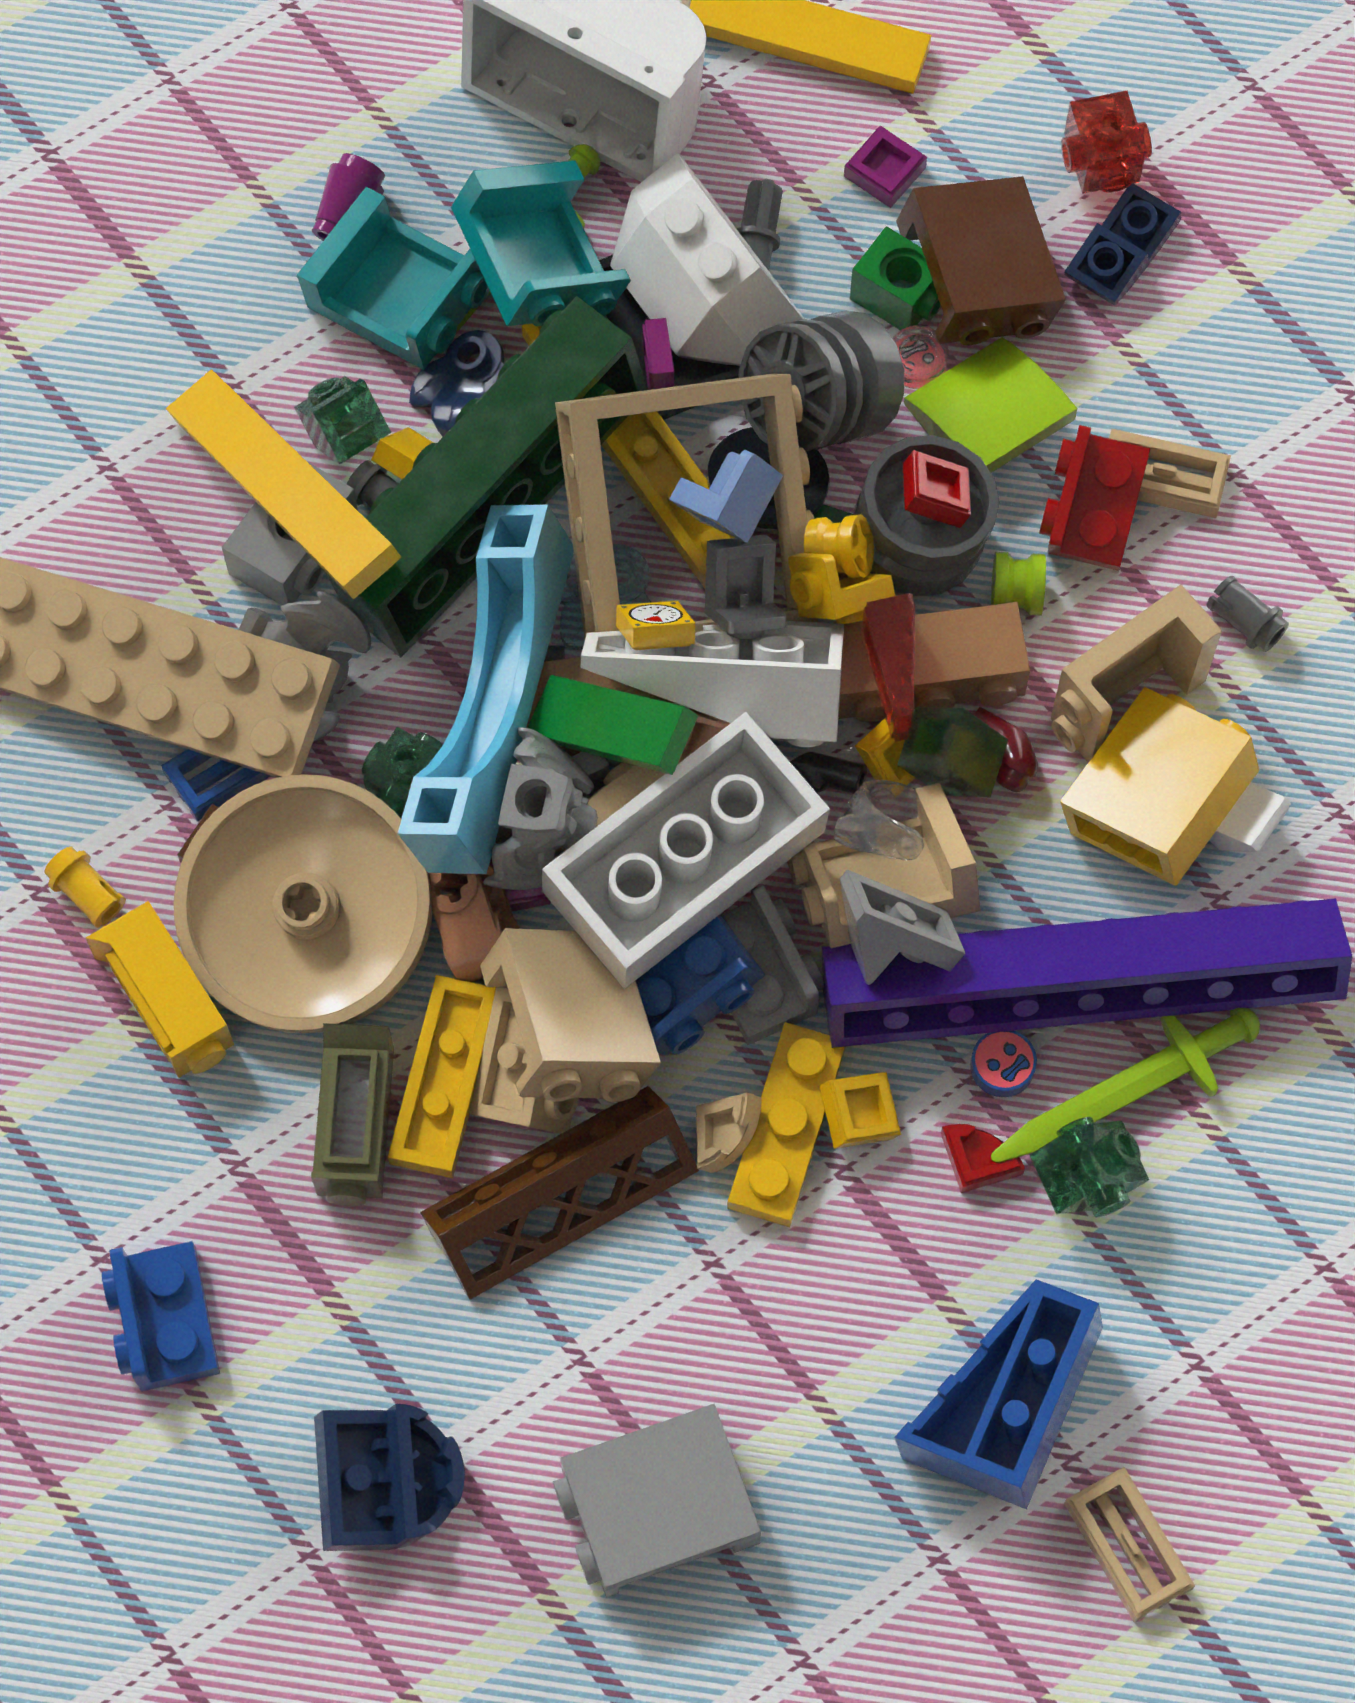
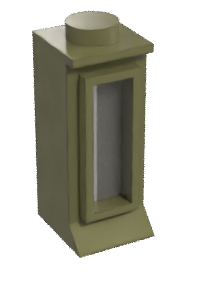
[311,1023,394,1206]

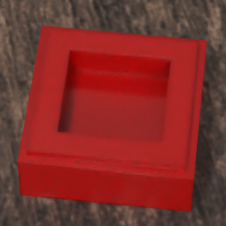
[903,450,971,528]

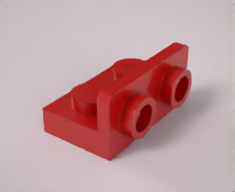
[1039,425,1150,571]

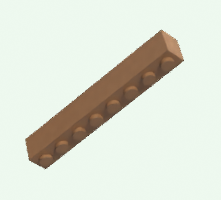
[526,602,1030,757]

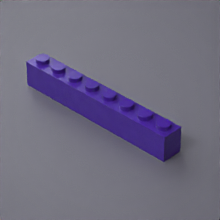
[822,898,1353,1048]

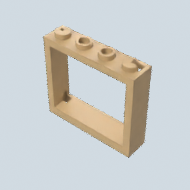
[555,374,819,639]

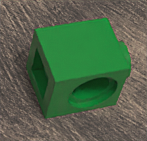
[850,226,941,336]

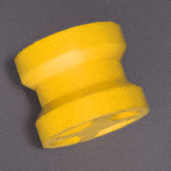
[804,514,874,578]

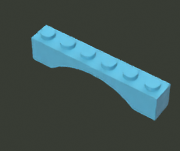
[397,505,574,874]

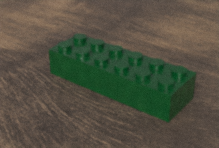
[325,296,648,658]

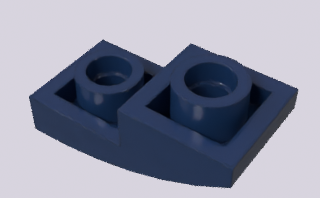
[1064,182,1181,306]

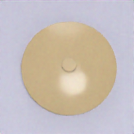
[174,774,433,1034]

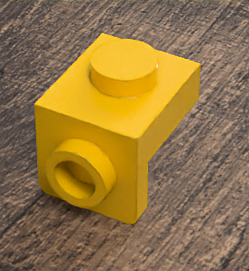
[788,553,896,624]

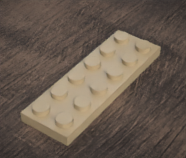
[0,557,340,778]

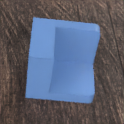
[669,450,783,543]

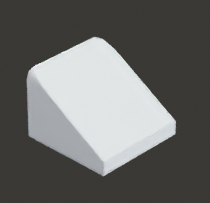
[1209,783,1291,852]

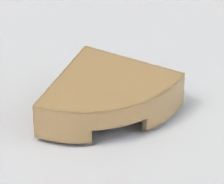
[696,1092,762,1173]

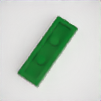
[527,675,698,775]

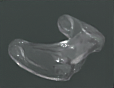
[834,780,924,860]

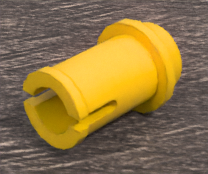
[44,846,126,928]

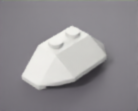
[610,153,805,366]

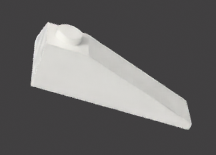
[581,621,844,747]

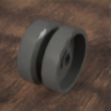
[853,435,1000,596]

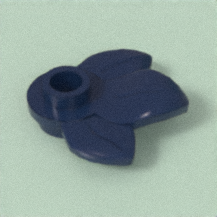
[409,330,505,437]

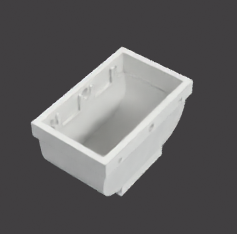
[461,0,706,182]

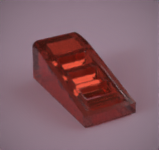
[861,594,915,742]

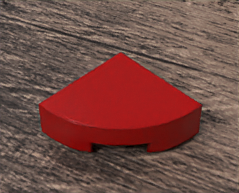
[941,1124,1025,1193]

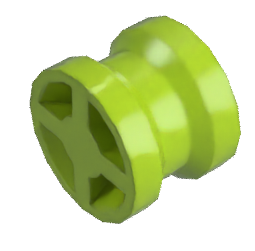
[991,552,1046,616]

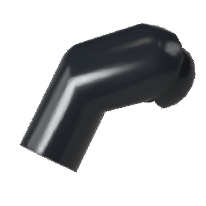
[789,752,867,795]

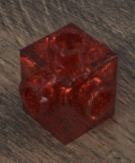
[1061,90,1152,194]

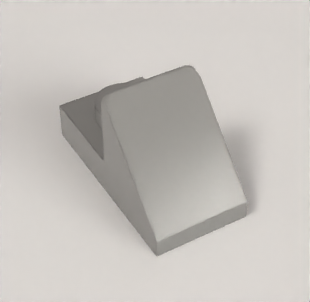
[840,870,965,985]

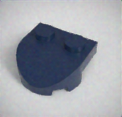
[314,1404,465,1551]

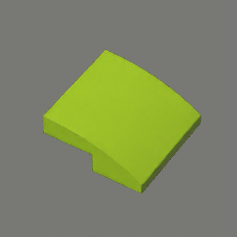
[904,337,1078,473]

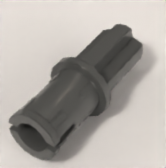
[737,179,783,271]

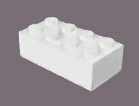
[542,712,830,989]

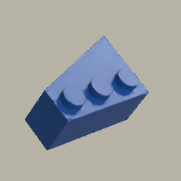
[894,1279,1103,1510]

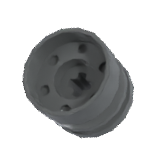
[739,310,904,452]

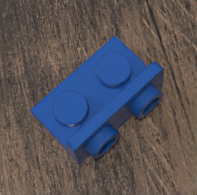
[636,915,765,1056]
[102,1241,220,1392]

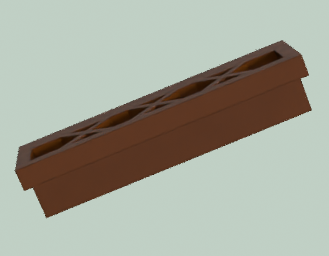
[420,1086,699,1300]

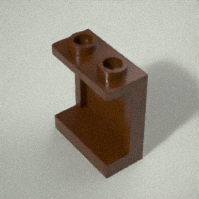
[896,176,1066,346]

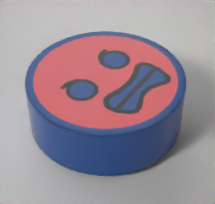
[970,1031,1037,1097]

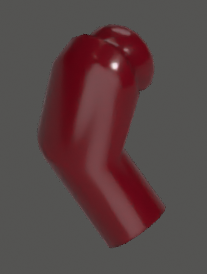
[965,707,1038,792]

